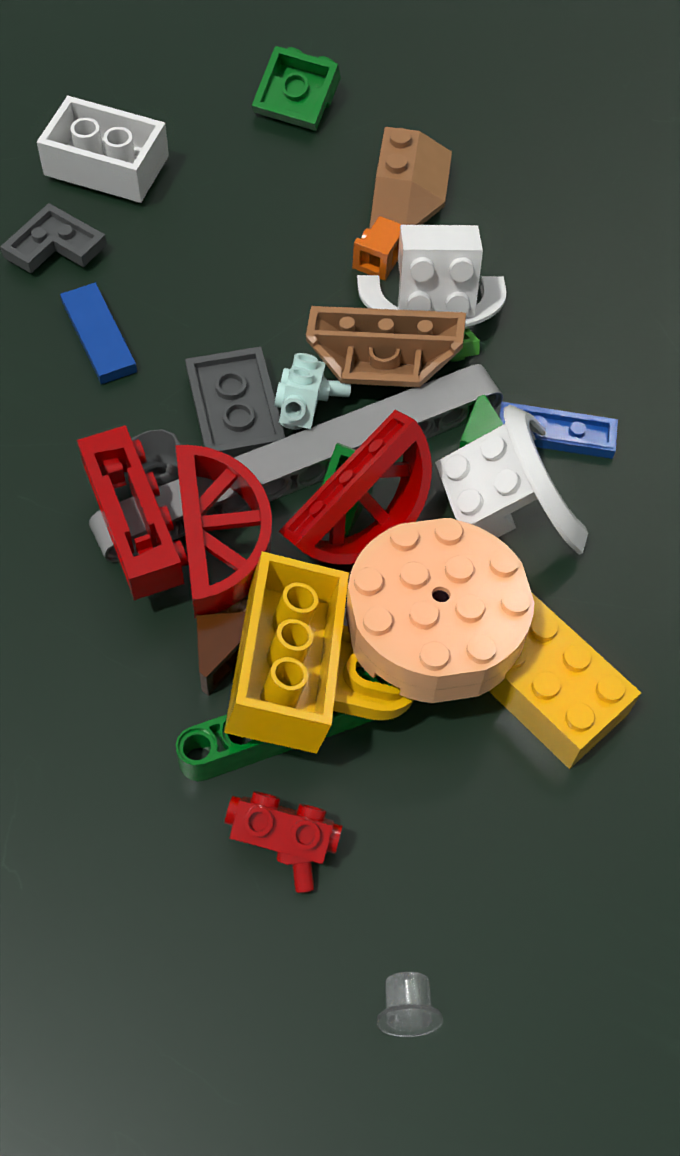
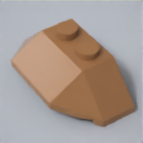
[369,127,452,229]
[306,306,466,387]

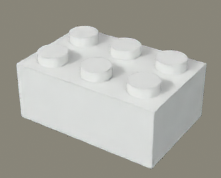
[37,96,169,203]

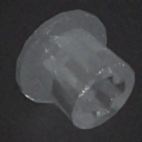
[377,972,443,1037]

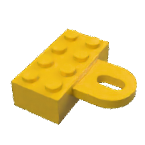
[224,551,414,754]

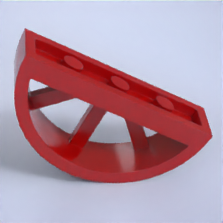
[278,409,432,564]
[175,445,272,618]

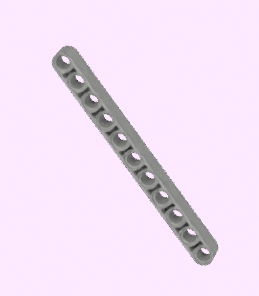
[89,364,503,562]

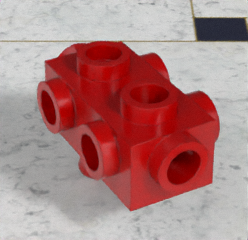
[224,791,343,893]

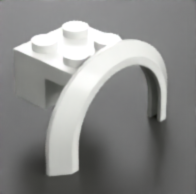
[357,225,507,329]
[435,405,588,555]

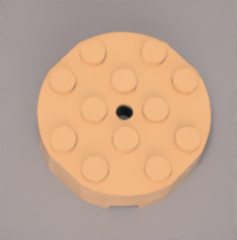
[346,518,534,703]

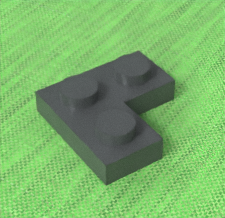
[0,203,107,273]

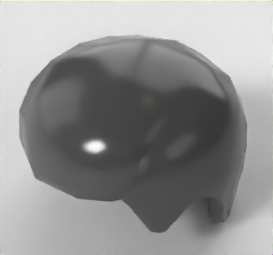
[124,429,181,487]

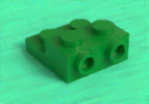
[252,45,341,131]

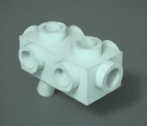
[274,353,351,430]

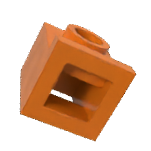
[352,216,402,281]

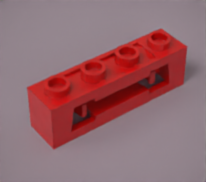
[77,425,188,601]

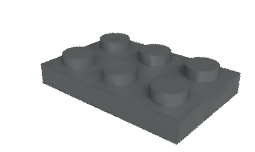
[185,346,285,458]

